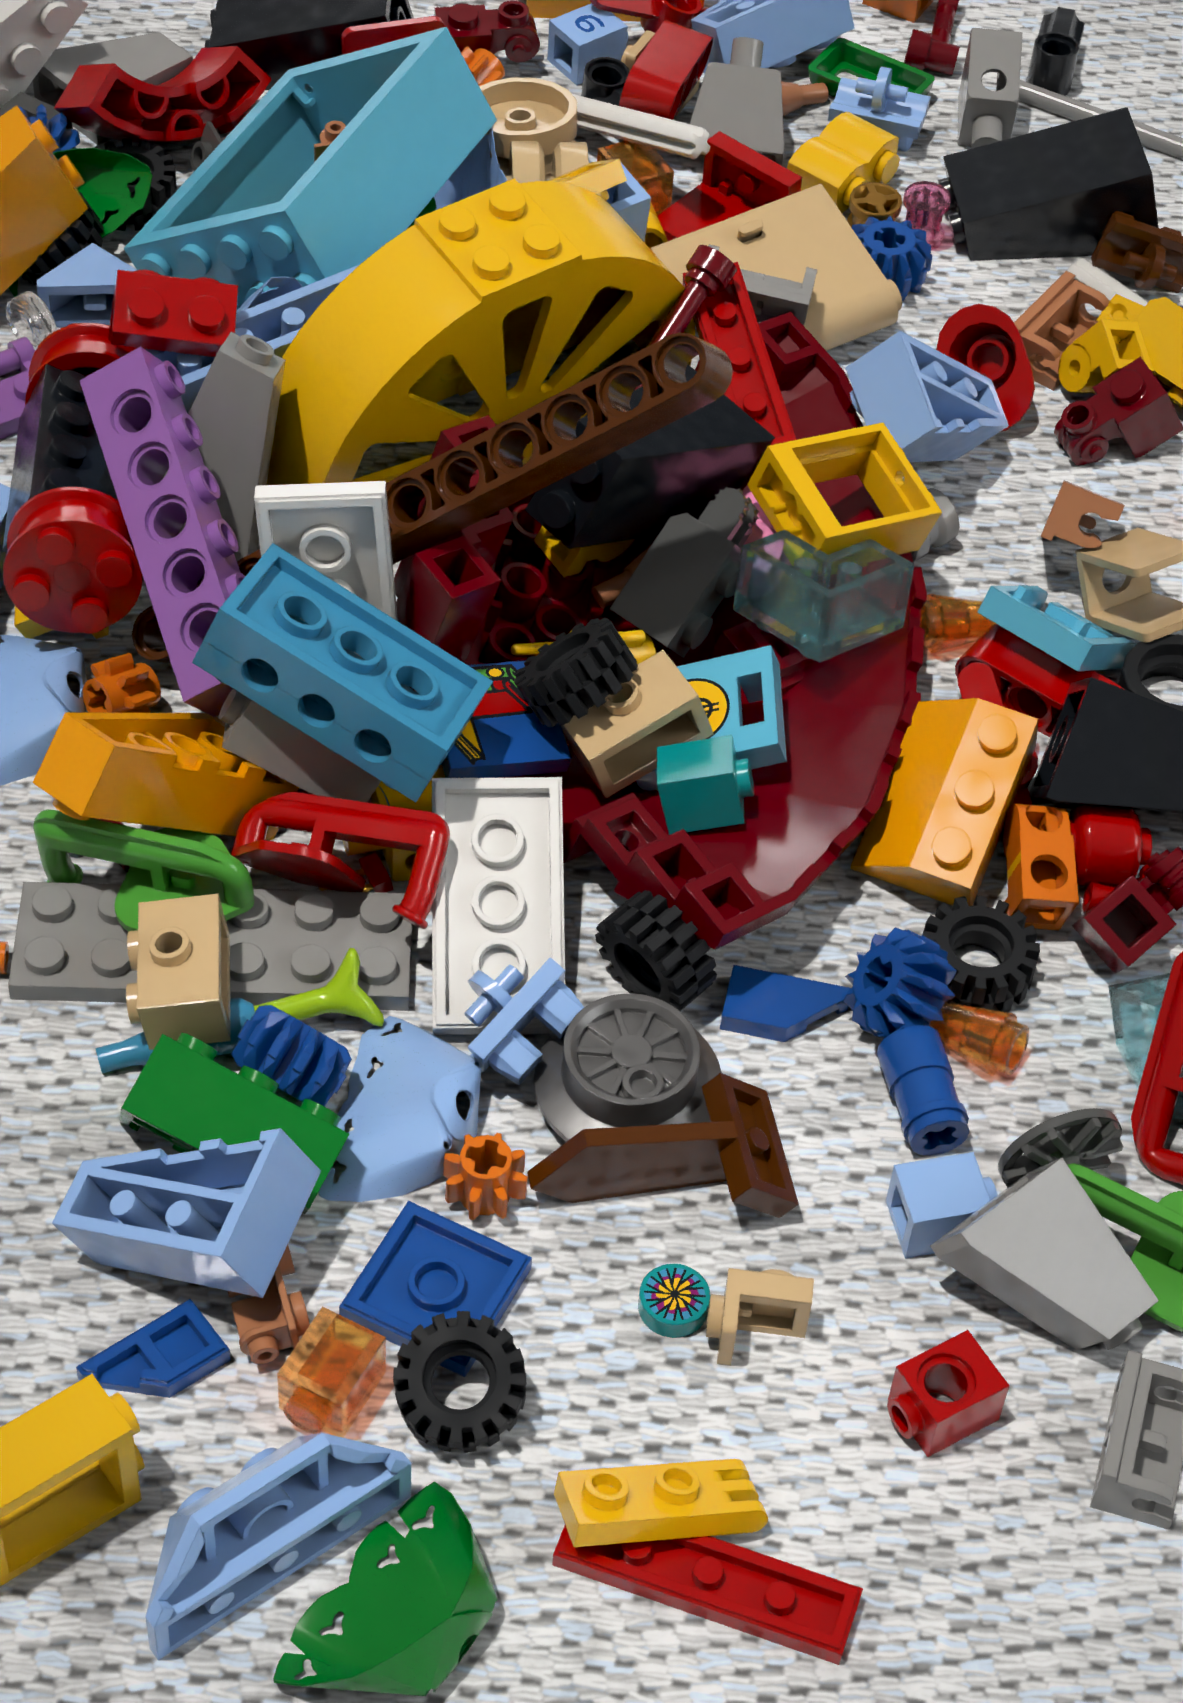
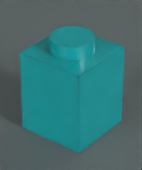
[657,735,754,835]

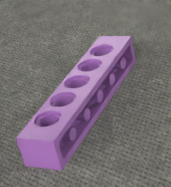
[80,346,245,717]

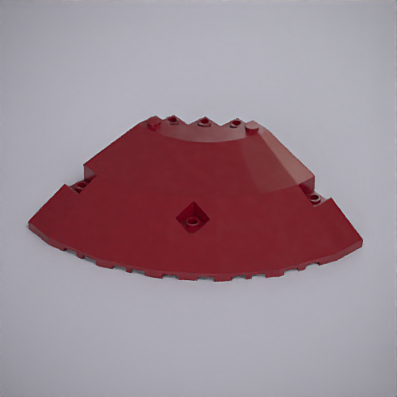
[394,312,927,950]

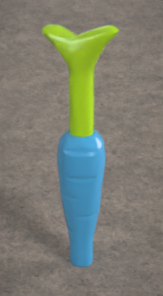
[96,948,384,1074]

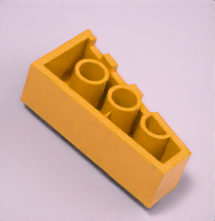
[33,712,299,841]

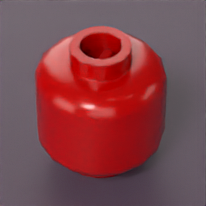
[1069,804,1152,887]

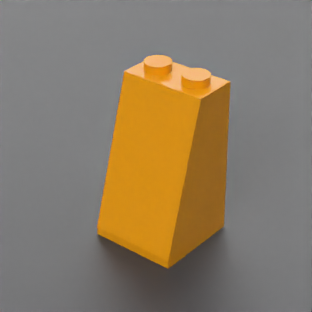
[0,106,88,296]

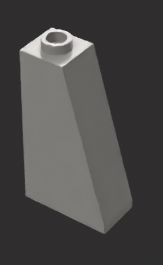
[162,332,286,561]

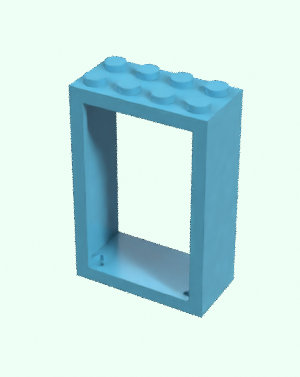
[124,27,497,310]

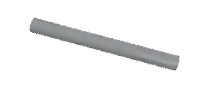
[1018,80,1183,160]

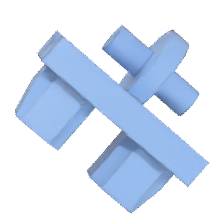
[828,66,931,152]
[464,957,584,1085]

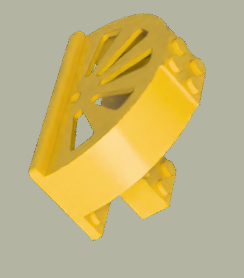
[267,178,695,485]

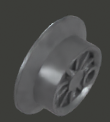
[534,993,722,1142]

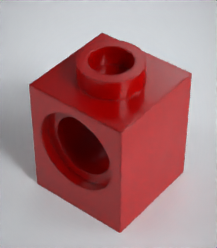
[887,1330,1010,1457]

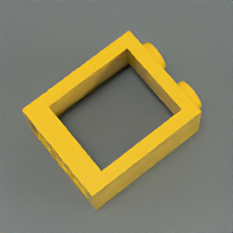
[747,422,942,576]
[0,1374,145,1586]

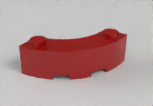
[54,46,272,142]

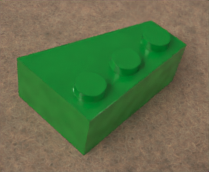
[120,1032,349,1214]

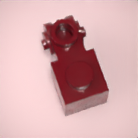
[434,1,540,63]
[1054,356,1183,466]
[1072,846,1183,974]

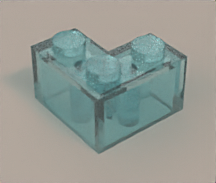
[733,530,914,663]

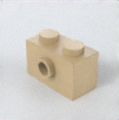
[561,650,714,798]
[126,893,231,1050]

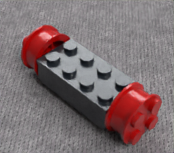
[2,323,143,634]

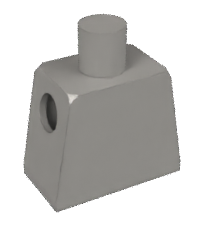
[957,28,1023,149]
[690,37,784,165]

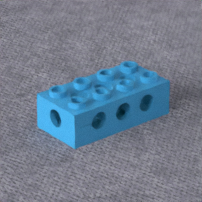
[192,543,493,802]

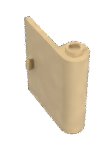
[650,184,902,351]

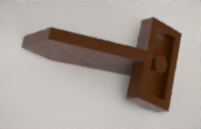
[527,1073,799,1218]

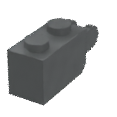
[610,486,759,658]

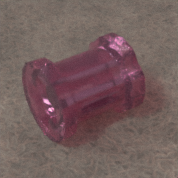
[903,181,951,250]

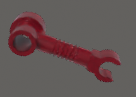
[904,0,960,76]

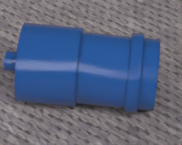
[876,1025,970,1156]

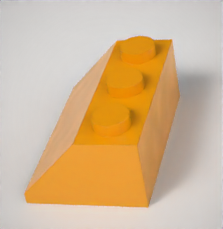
[851,698,1038,906]

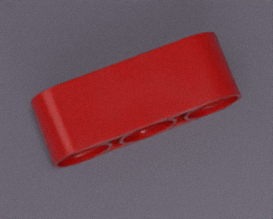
[619,19,714,120]
[955,624,1125,737]

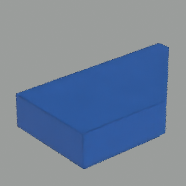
[720,965,851,1042]
[76,1299,231,1398]

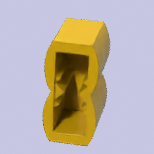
[787,112,900,213]

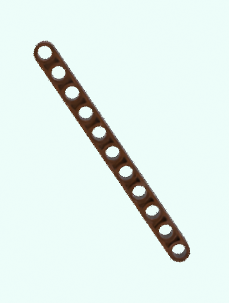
[132,332,733,664]

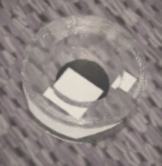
[6,291,57,350]

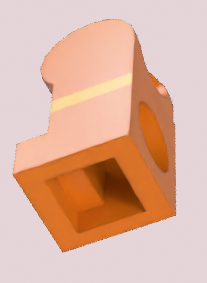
[1003,803,1079,931]

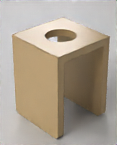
[1075,528,1183,642]

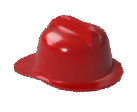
[936,304,1035,432]

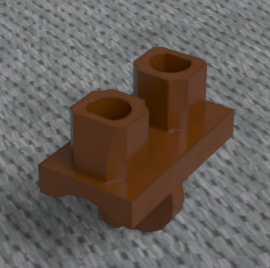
[1091,211,1183,293]

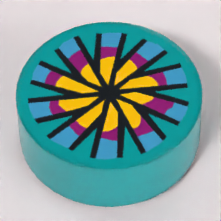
[638,1264,710,1338]

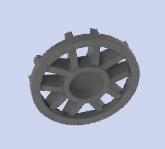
[998,1108,1124,1188]

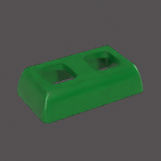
[808,38,935,98]

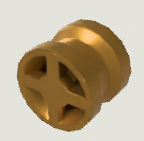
[847,182,902,228]

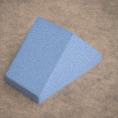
[37,243,137,328]

